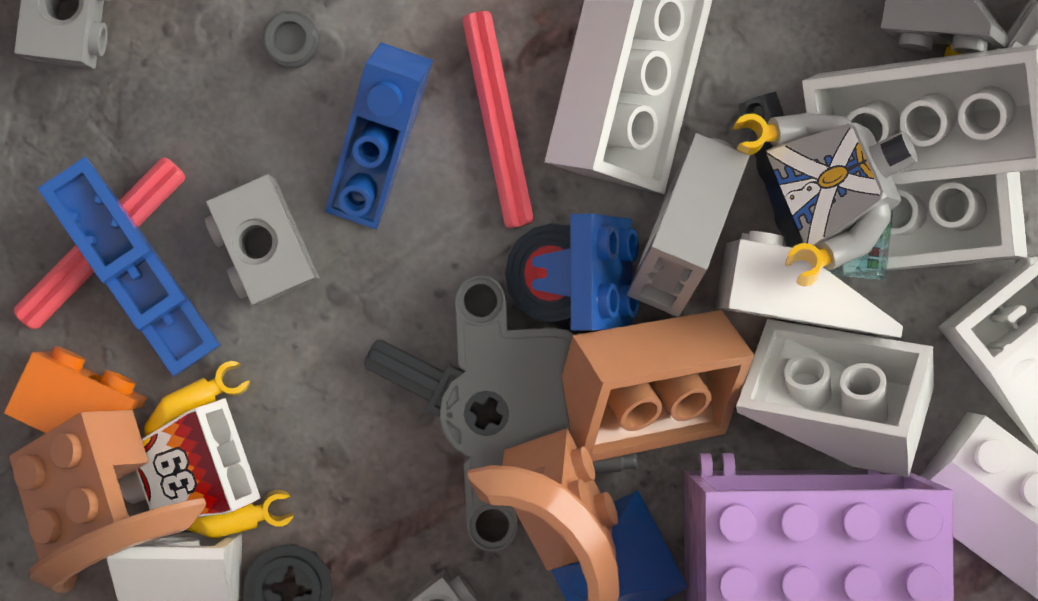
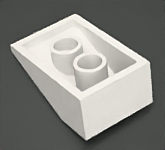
[845,172,1028,273]
[715,231,903,338]
[736,319,934,477]

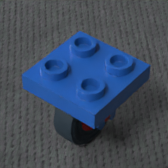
[505,213,639,330]

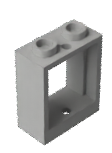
[627,133,750,317]

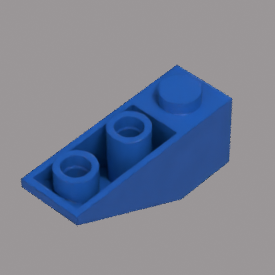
[325,42,433,230]

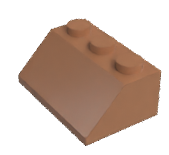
[562,310,754,462]

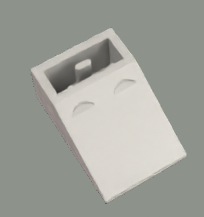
[938,256,1038,451]

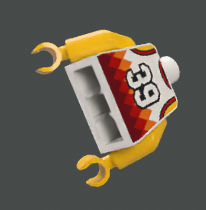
[119,361,294,539]

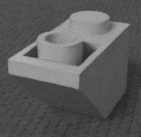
[881,0,1009,54]

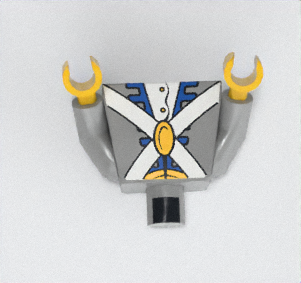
[732,113,919,287]

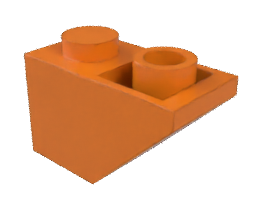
[4,346,147,433]

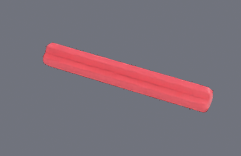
[462,11,534,229]
[13,157,186,329]

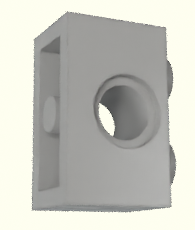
[14,0,110,69]
[205,174,320,305]

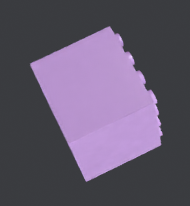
[683,453,954,601]

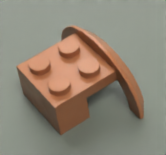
[9,410,206,593]
[467,428,619,601]

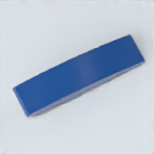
[37,157,222,377]

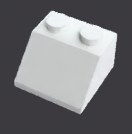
[107,532,242,601]

